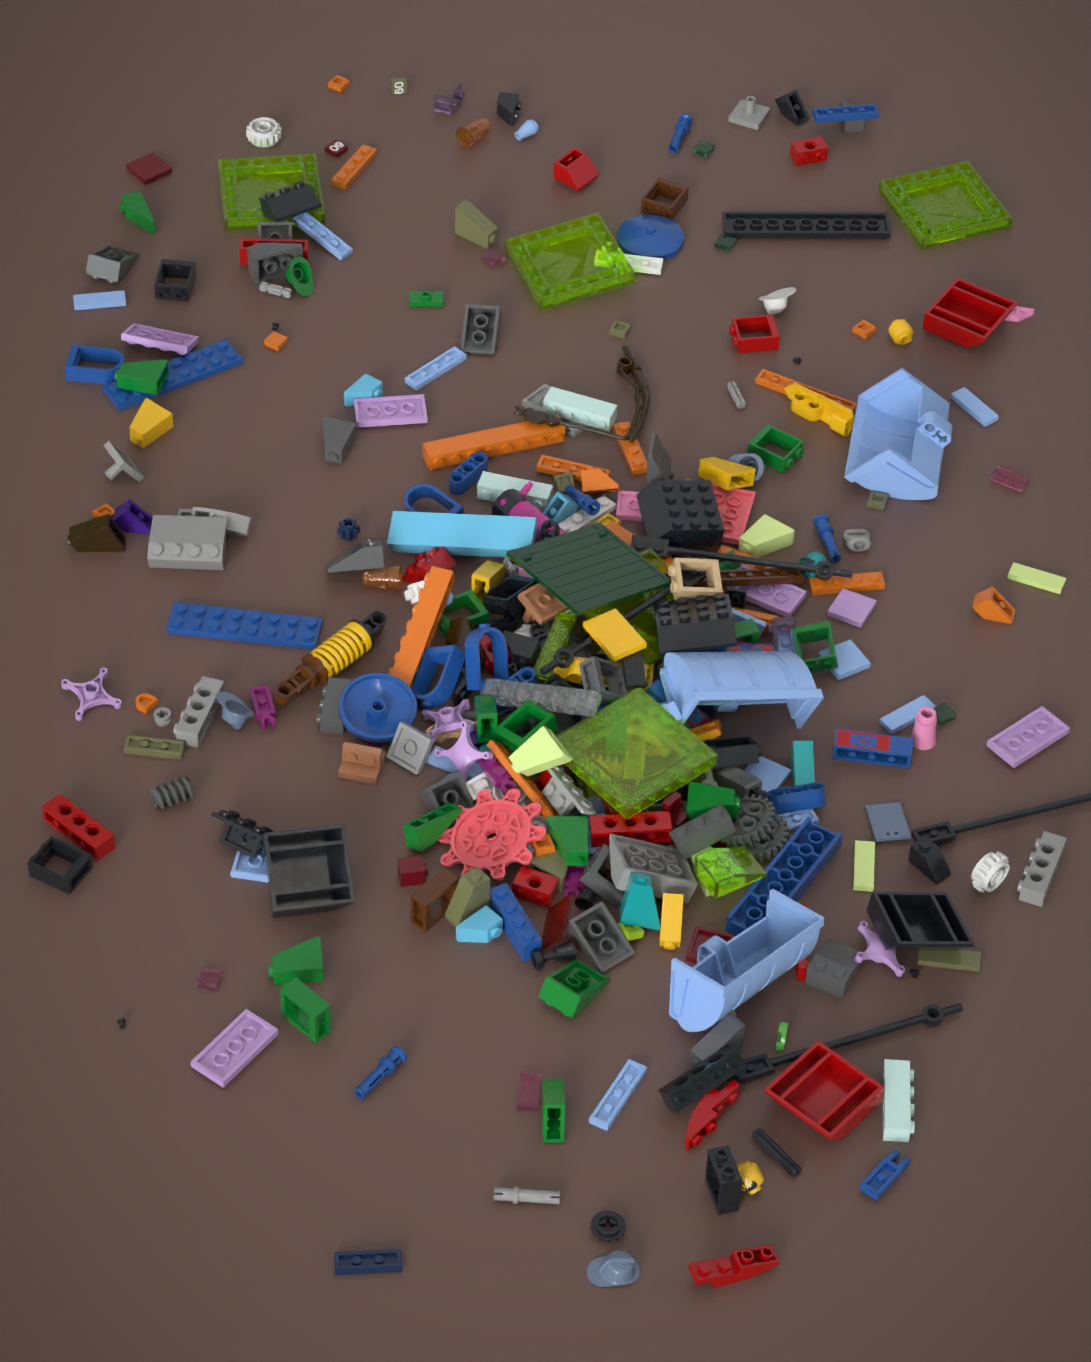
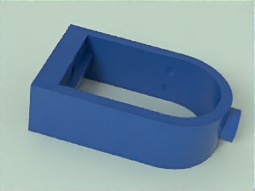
[64,344,124,385]
[404,484,465,514]
[465,624,509,690]
[412,645,465,710]

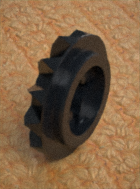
[590,1211,626,1243]

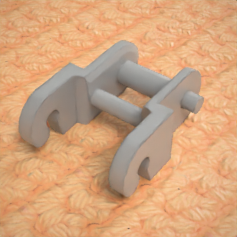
[503,557,518,576]

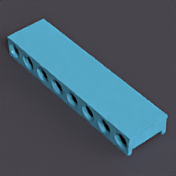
[387,511,539,558]

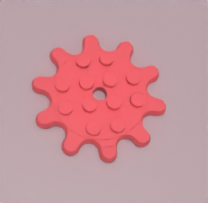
[438,789,546,881]

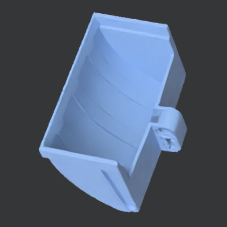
[844,368,953,500]
[659,651,824,731]
[669,889,824,1032]

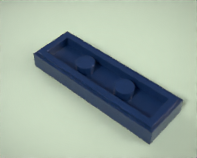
[334,1249,402,1275]

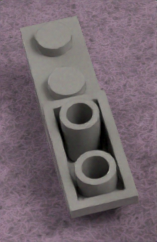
[177,507,251,536]

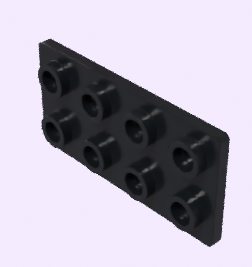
[211,810,274,858]

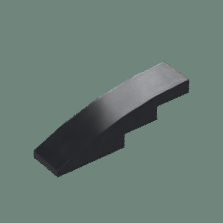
[621,628,646,690]

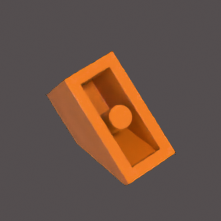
[581,466,621,495]
[972,586,1016,624]

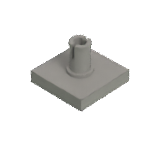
[728,96,771,130]
[104,441,144,482]
[386,722,435,775]

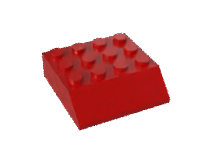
[922,277,1018,348]
[763,1040,885,1140]

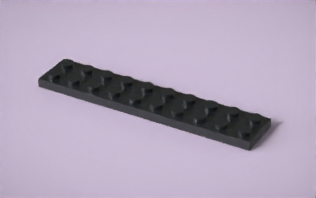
[722,212,891,239]

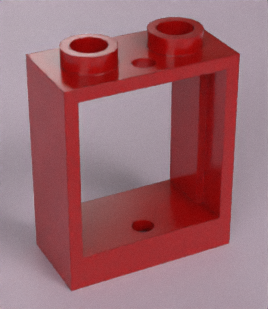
[729,314,780,353]

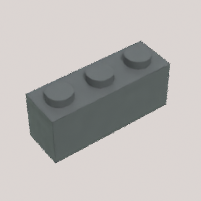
[317,677,351,734]
[669,804,736,860]

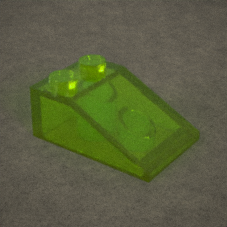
[694,847,767,899]

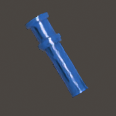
[668,114,693,153]
[565,485,600,516]
[813,514,841,563]
[354,1046,407,1100]

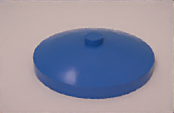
[617,214,684,260]
[339,673,417,743]

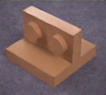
[517,583,569,625]
[338,742,386,784]

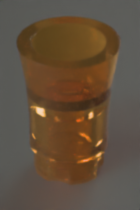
[456,118,491,148]
[362,565,402,591]

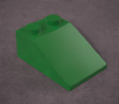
[538,959,610,1018]

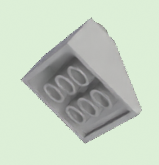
[147,515,227,570]
[609,834,698,904]

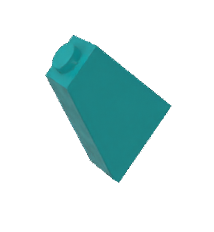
[789,741,815,786]
[619,872,660,930]

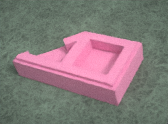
[1005,306,1035,322]

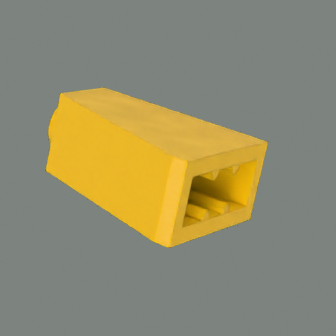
[129,398,173,448]
[698,457,756,491]
[471,560,505,605]
[659,893,683,950]

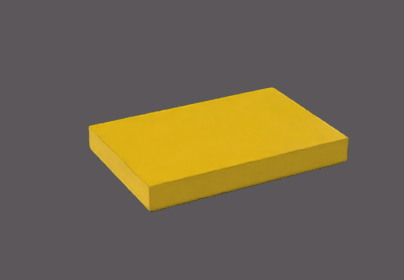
[583,608,647,661]

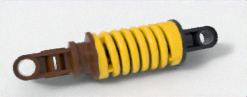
[273,611,387,707]

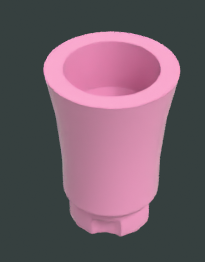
[910,707,937,750]

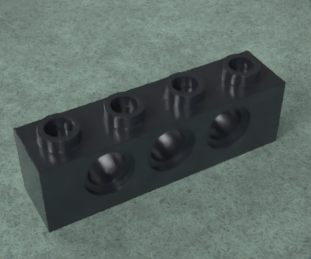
[658,1045,747,1112]

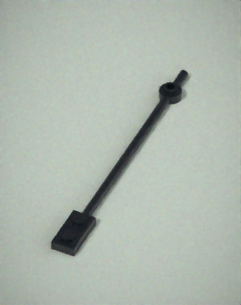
[631,535,853,581]
[540,556,707,675]
[911,793,1091,845]
[731,1003,963,1084]

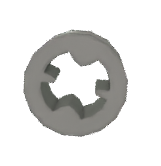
[154,707,172,727]

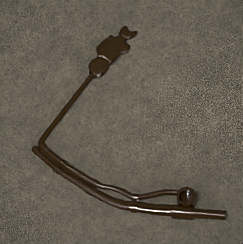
[513,345,650,443]

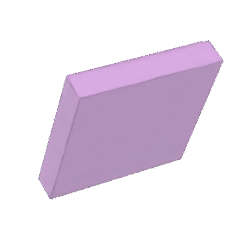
[827,588,877,628]

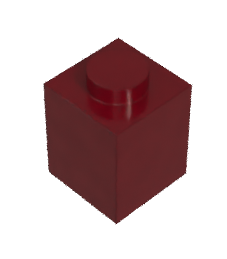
[398,856,428,887]

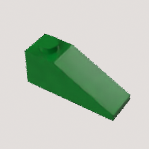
[119,191,155,234]
[403,803,462,851]

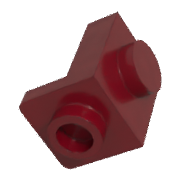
[662,791,689,828]

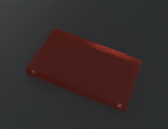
[541,894,574,951]

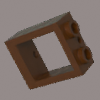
[641,177,689,220]
[410,868,459,932]

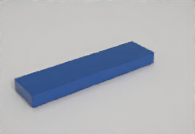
[812,104,879,123]

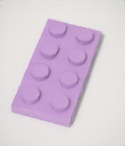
[121,323,199,355]
[353,394,428,428]
[723,564,807,618]
[986,706,1070,768]
[191,1009,279,1088]

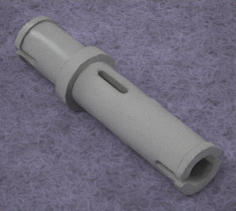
[494,1186,560,1205]

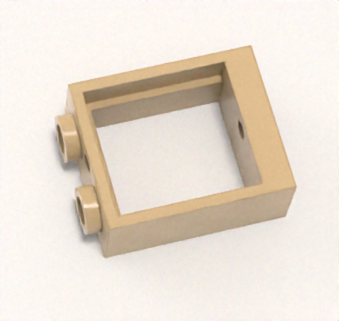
[668,558,723,600]

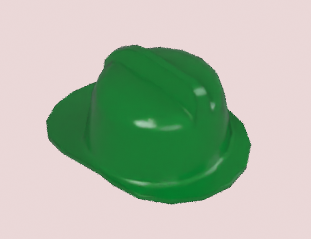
[286,257,314,296]

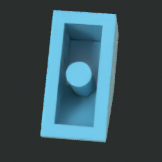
[344,374,383,407]
[543,492,579,524]
[456,905,503,943]

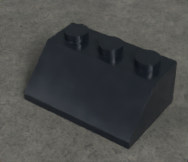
[259,181,322,222]

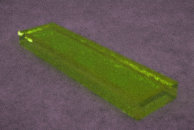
[534,611,577,680]

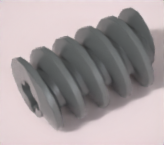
[149,776,194,810]

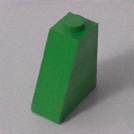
[114,359,169,396]
[474,695,497,743]
[687,782,742,820]
[546,816,588,866]
[268,936,324,985]
[542,1080,565,1143]

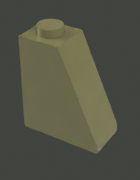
[455,199,498,249]
[529,847,569,893]
[445,866,490,927]

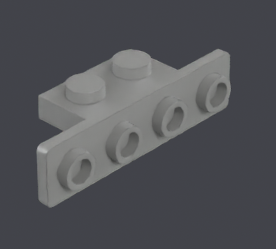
[542,765,597,816]

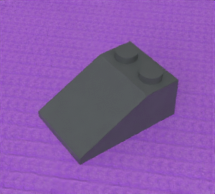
[247,243,303,286]
[86,245,139,283]
[460,304,502,355]
[646,432,674,488]
[325,538,384,573]
[563,901,635,974]
[805,939,866,999]

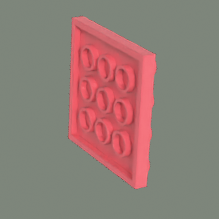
[685,479,756,545]

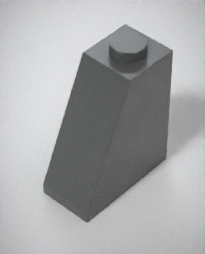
[321,416,356,464]
[716,766,762,799]
[690,1013,745,1067]

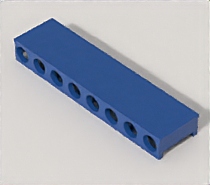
[725,817,843,936]

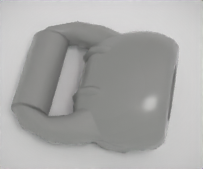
[843,529,871,552]

